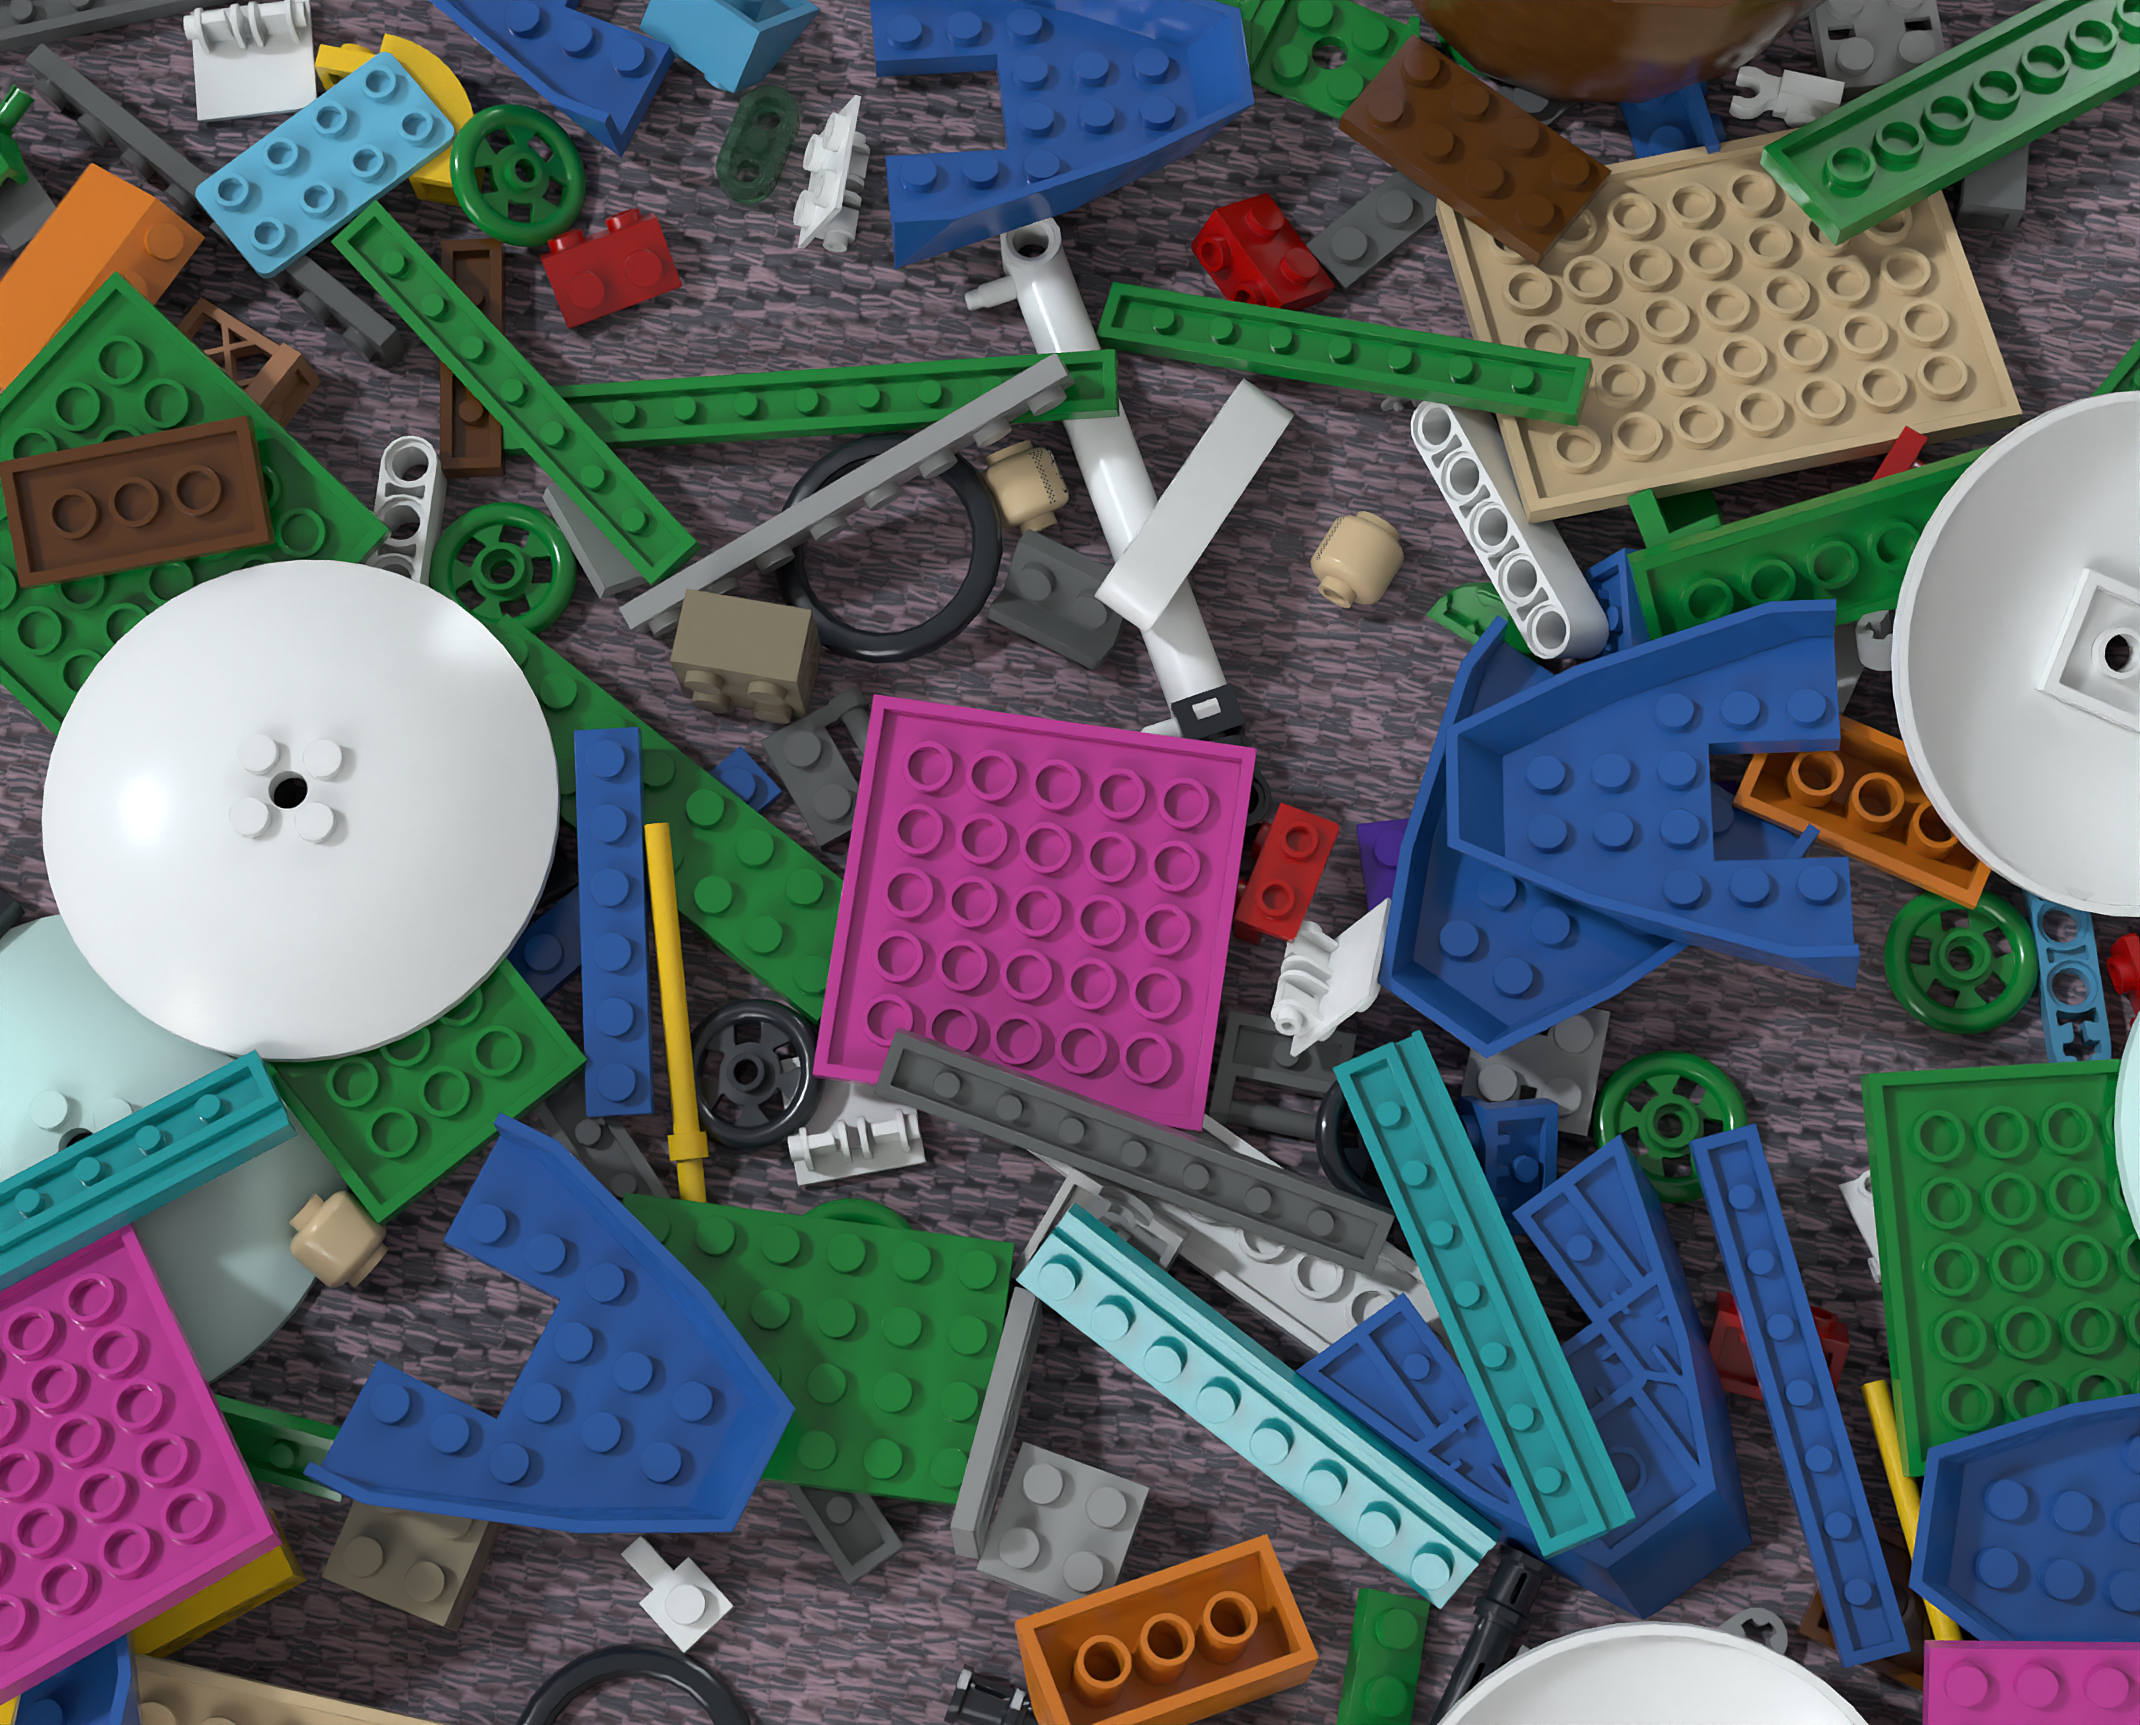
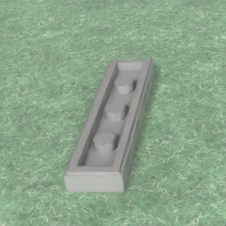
[950,1287,1043,1559]

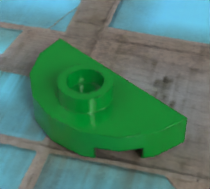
[1426,582,1543,666]

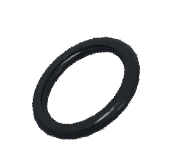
[774,432,1003,664]
[516,1643,751,1725]

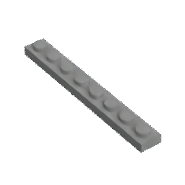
[619,353,1075,637]

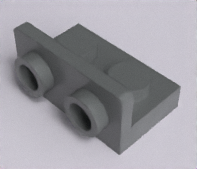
[987,529,1127,670]

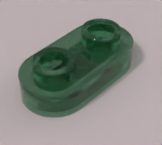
[716,85,800,204]

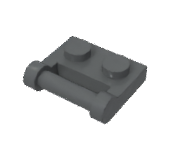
[760,687,870,851]
[1208,1010,1357,1147]

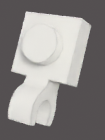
[1729,66,1845,128]
[621,1536,735,1653]

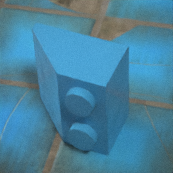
[639,0,820,93]

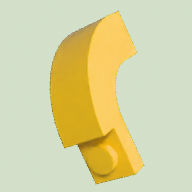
[314,33,485,207]

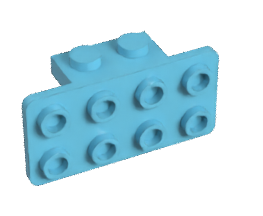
[195,52,457,279]

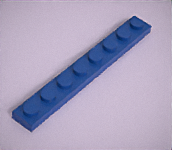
[1688,1123,1911,1668]

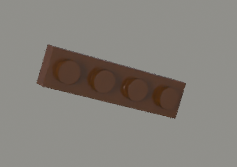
[440,238,506,478]

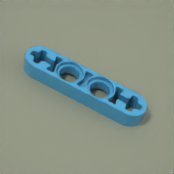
[2022,889,2112,1063]

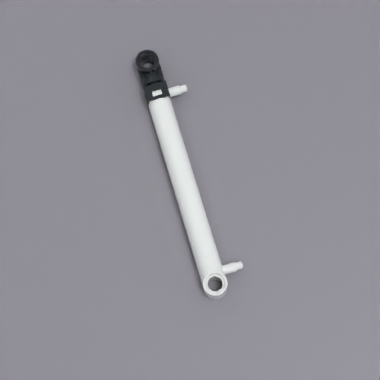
[964,218,1272,842]

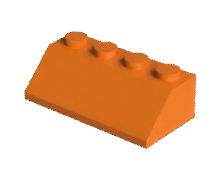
[0,163,205,394]
[1731,714,1991,910]
[1014,1534,1319,1725]

